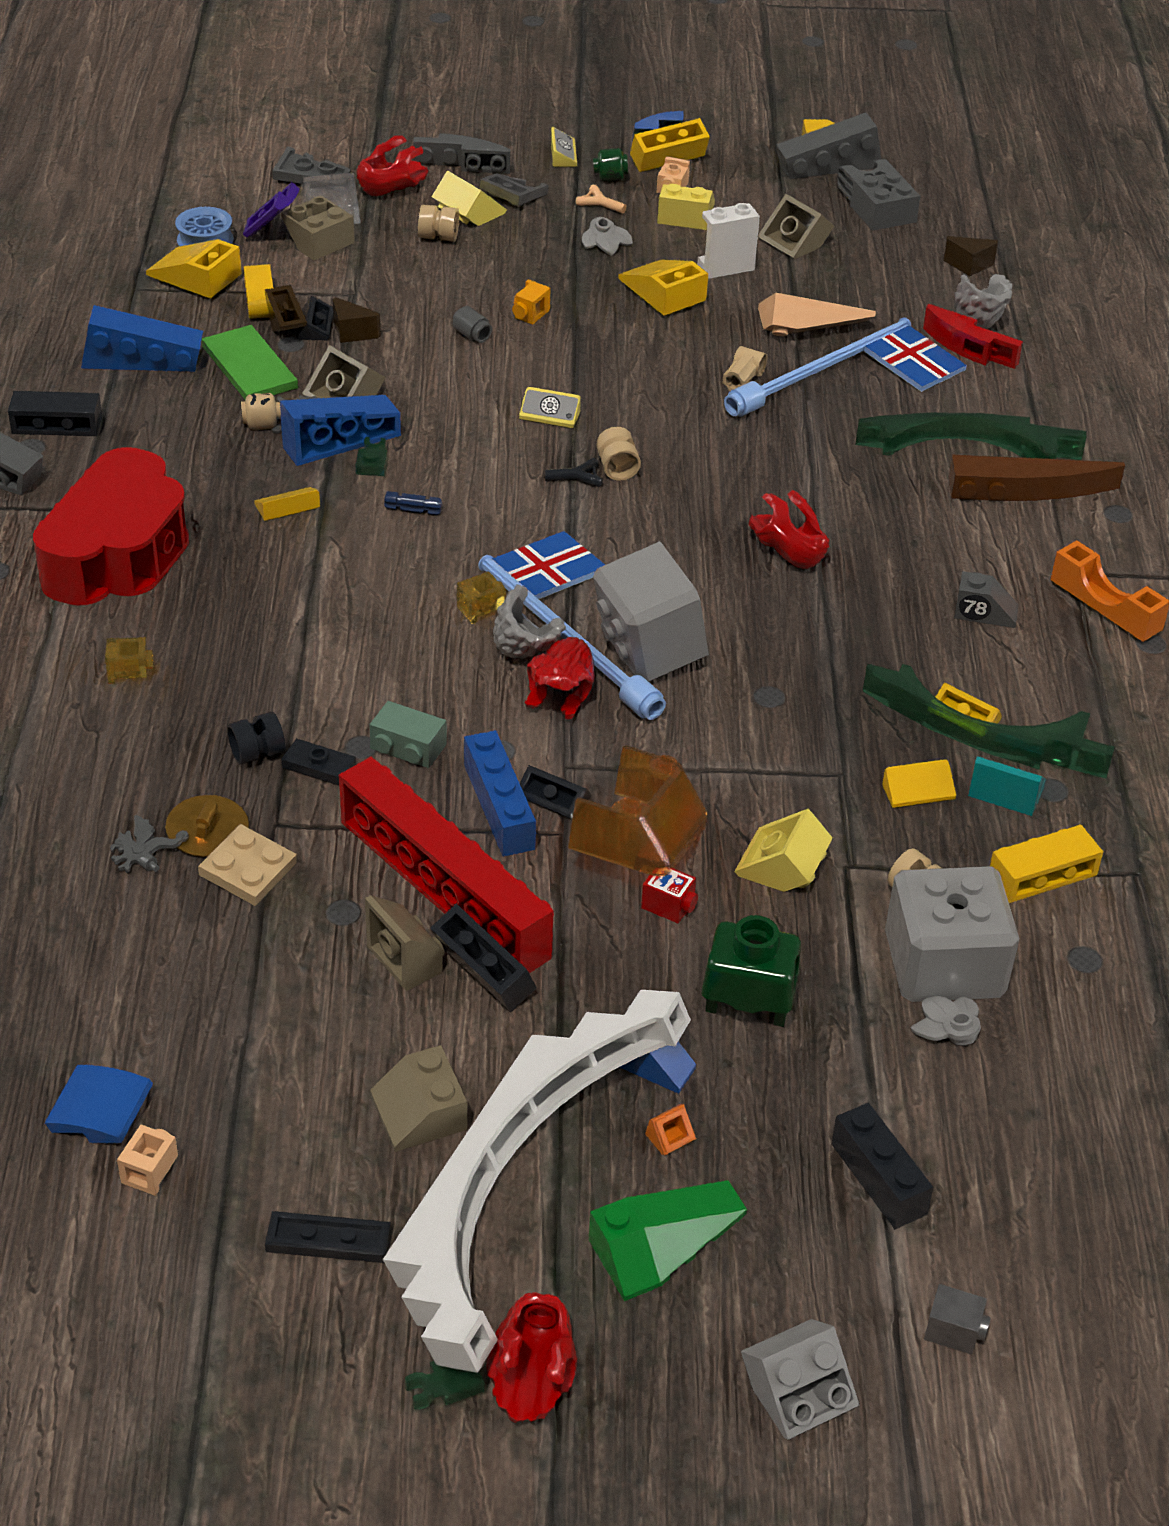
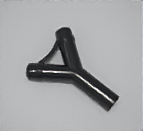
[544,458,603,487]

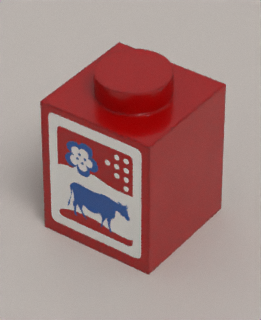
[641,863,698,924]

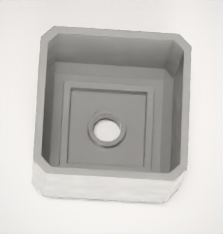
[593,541,709,681]
[885,866,1019,1002]

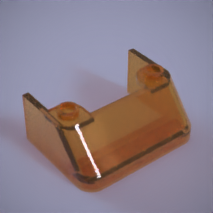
[568,745,708,876]

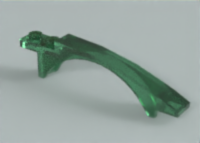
[855,412,1087,460]
[863,664,1115,779]

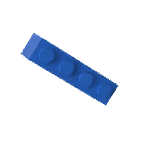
[464,730,536,857]

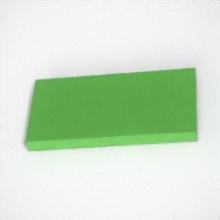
[202,325,298,399]

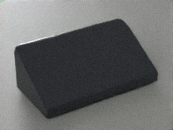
[297,296,333,341]
[520,765,592,820]

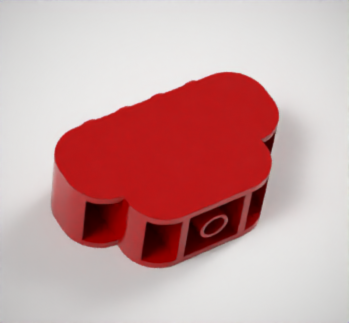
[33,447,189,605]

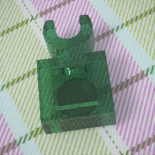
[355,437,388,476]
[405,1361,485,1410]

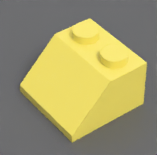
[431,171,507,226]
[657,184,715,230]
[734,808,833,892]

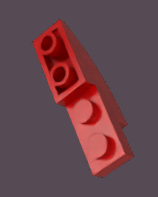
[923,304,1023,369]

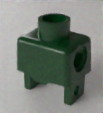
[701,915,801,1027]

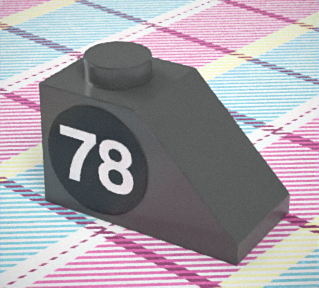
[954,571,1019,628]

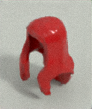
[357,135,429,196]
[749,490,830,569]
[524,637,595,720]
[486,1292,577,1423]

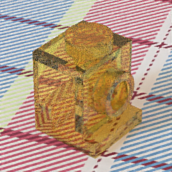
[457,571,506,624]
[105,637,154,684]

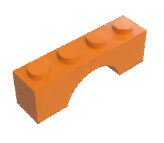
[1051,540,1169,642]

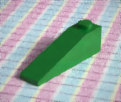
[588,1180,747,1301]

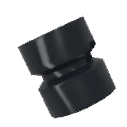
[227,711,286,765]

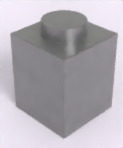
[924,1284,991,1355]

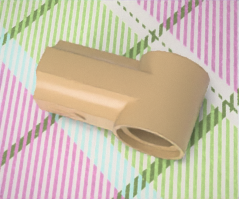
[723,346,767,391]

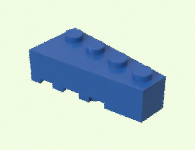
[81,305,203,372]
[280,395,401,466]

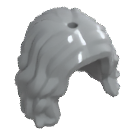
[954,274,1012,329]
[493,584,566,659]

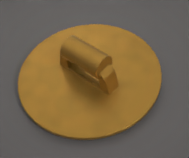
[166,795,249,857]

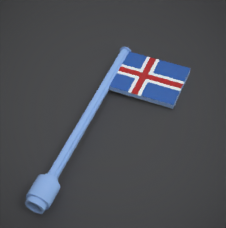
[724,317,967,417]
[478,531,666,720]

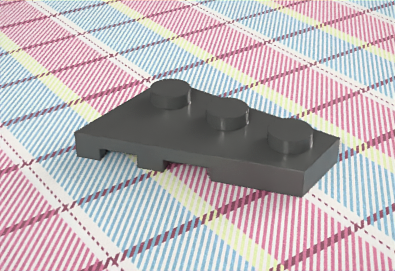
[272,147,351,190]

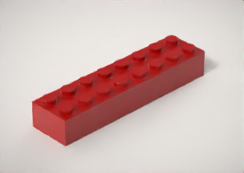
[339,756,554,973]

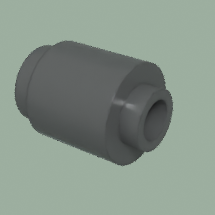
[453,306,492,343]

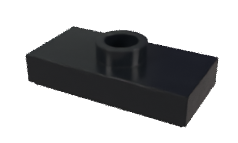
[281,738,356,785]

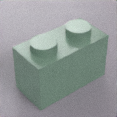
[369,701,447,768]

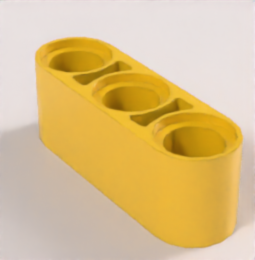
[244,264,273,319]

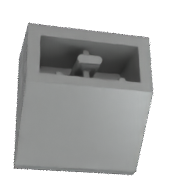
[741,1319,860,1440]

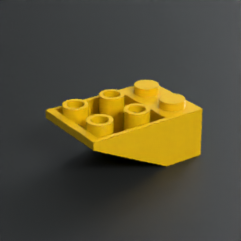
[146,239,242,298]
[618,260,708,315]

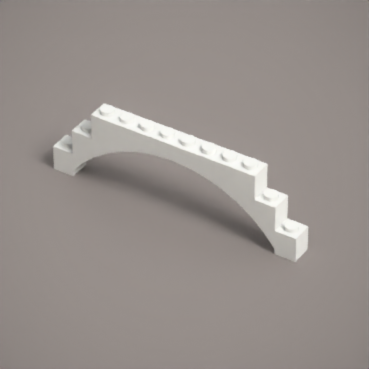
[383,990,691,1373]

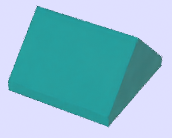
[968,756,1047,816]

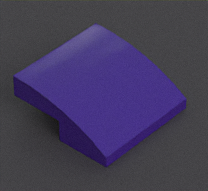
[243,182,300,238]

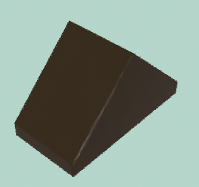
[943,236,998,277]
[265,285,307,331]
[332,297,381,343]

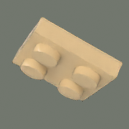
[198,824,297,906]

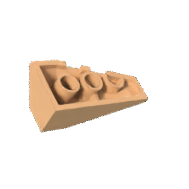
[758,293,876,336]

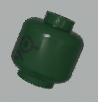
[593,148,628,182]

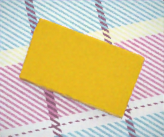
[254,487,320,521]
[928,682,1002,738]
[882,759,956,808]

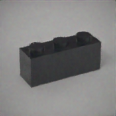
[8,391,102,436]
[430,904,537,1013]
[831,1102,934,1230]

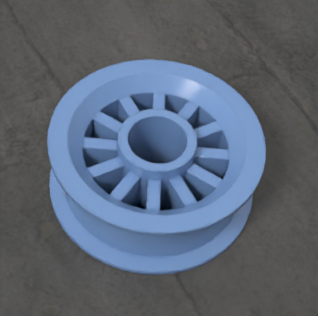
[175,207,234,247]

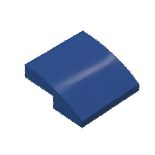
[632,111,684,143]
[45,1065,153,1143]

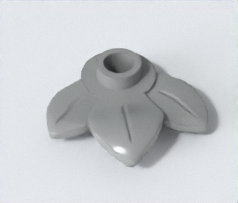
[582,217,633,256]
[911,996,981,1045]

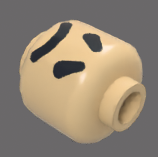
[241,393,281,430]

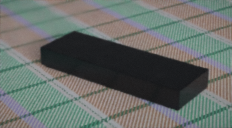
[265,1211,391,1263]

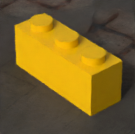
[630,118,710,172]
[990,825,1103,903]

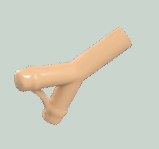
[576,185,627,214]

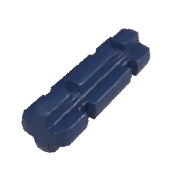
[384,491,442,515]

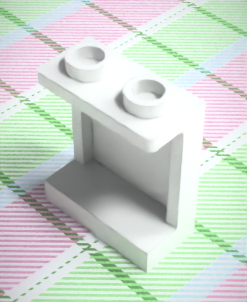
[697,203,760,279]

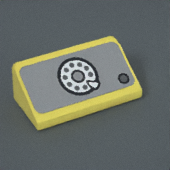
[551,127,577,167]
[519,387,581,428]

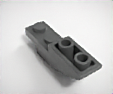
[413,133,511,174]

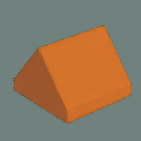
[645,1103,696,1155]

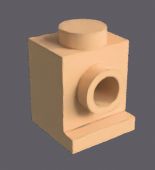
[657,156,690,193]
[117,1124,178,1196]

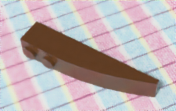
[948,455,1125,501]

